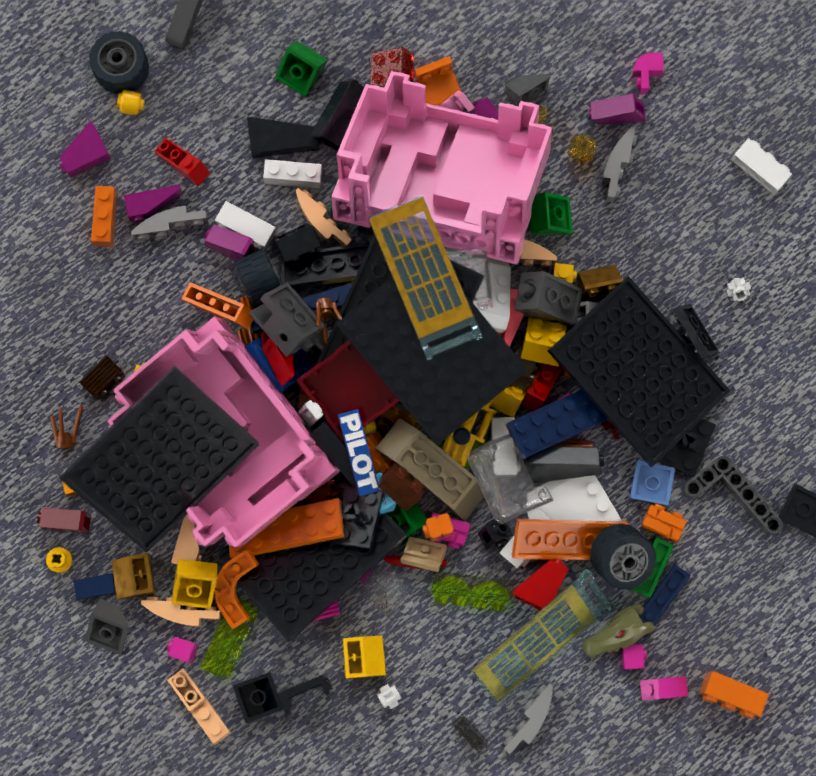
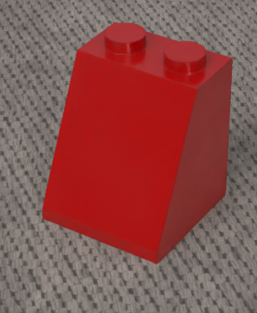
[510,558,569,612]

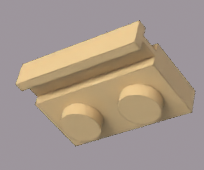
[401,536,447,572]

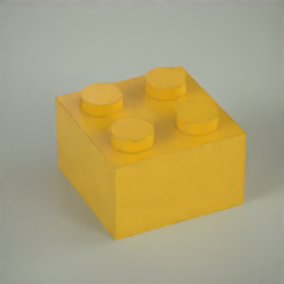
[521,318,566,366]
[172,559,218,609]

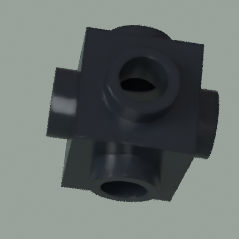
[478,519,513,550]

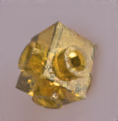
[569,134,597,164]

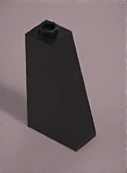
[310,79,364,151]
[247,117,322,158]
[309,416,357,488]
[526,447,605,483]

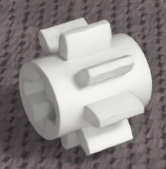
[727,278,751,301]
[377,684,401,709]

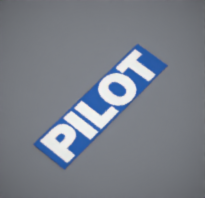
[338,409,380,496]

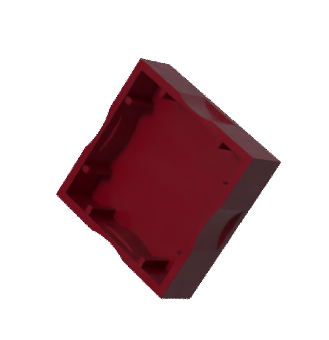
[296,341,399,443]

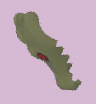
[582,604,655,659]

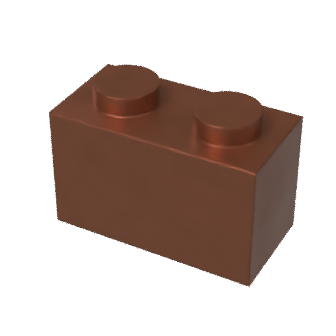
[378,463,425,511]

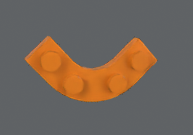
[215,548,259,629]

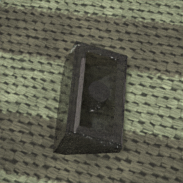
[452,714,488,753]

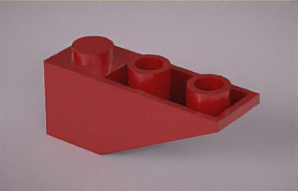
[153,138,210,186]
[262,331,295,386]
[521,363,562,412]

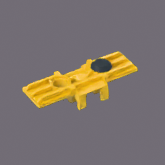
[442,399,497,467]

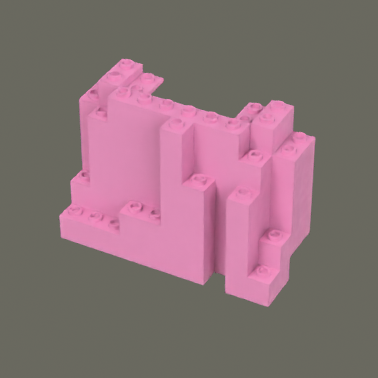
[331,71,552,265]
[107,317,340,547]

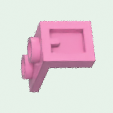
[440,90,475,112]

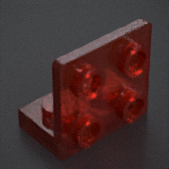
[370,47,414,87]

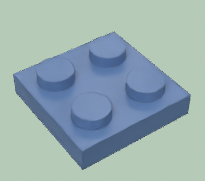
[629,460,675,506]

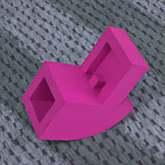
[632,53,664,94]
[640,676,688,700]

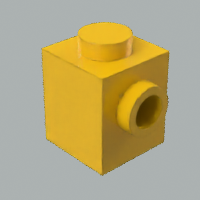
[553,263,577,284]

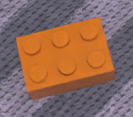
[698,671,769,719]

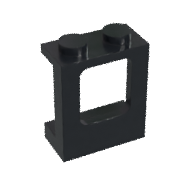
[277,675,333,712]

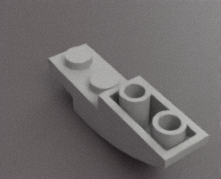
[602,127,637,203]
[131,206,208,241]
[503,683,553,754]

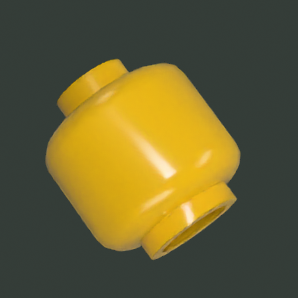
[116,89,145,116]

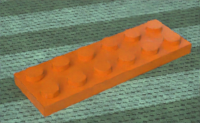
[229,498,344,559]
[512,519,630,560]

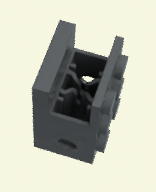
[515,271,582,326]
[249,283,325,357]

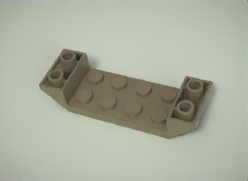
[375,418,488,522]

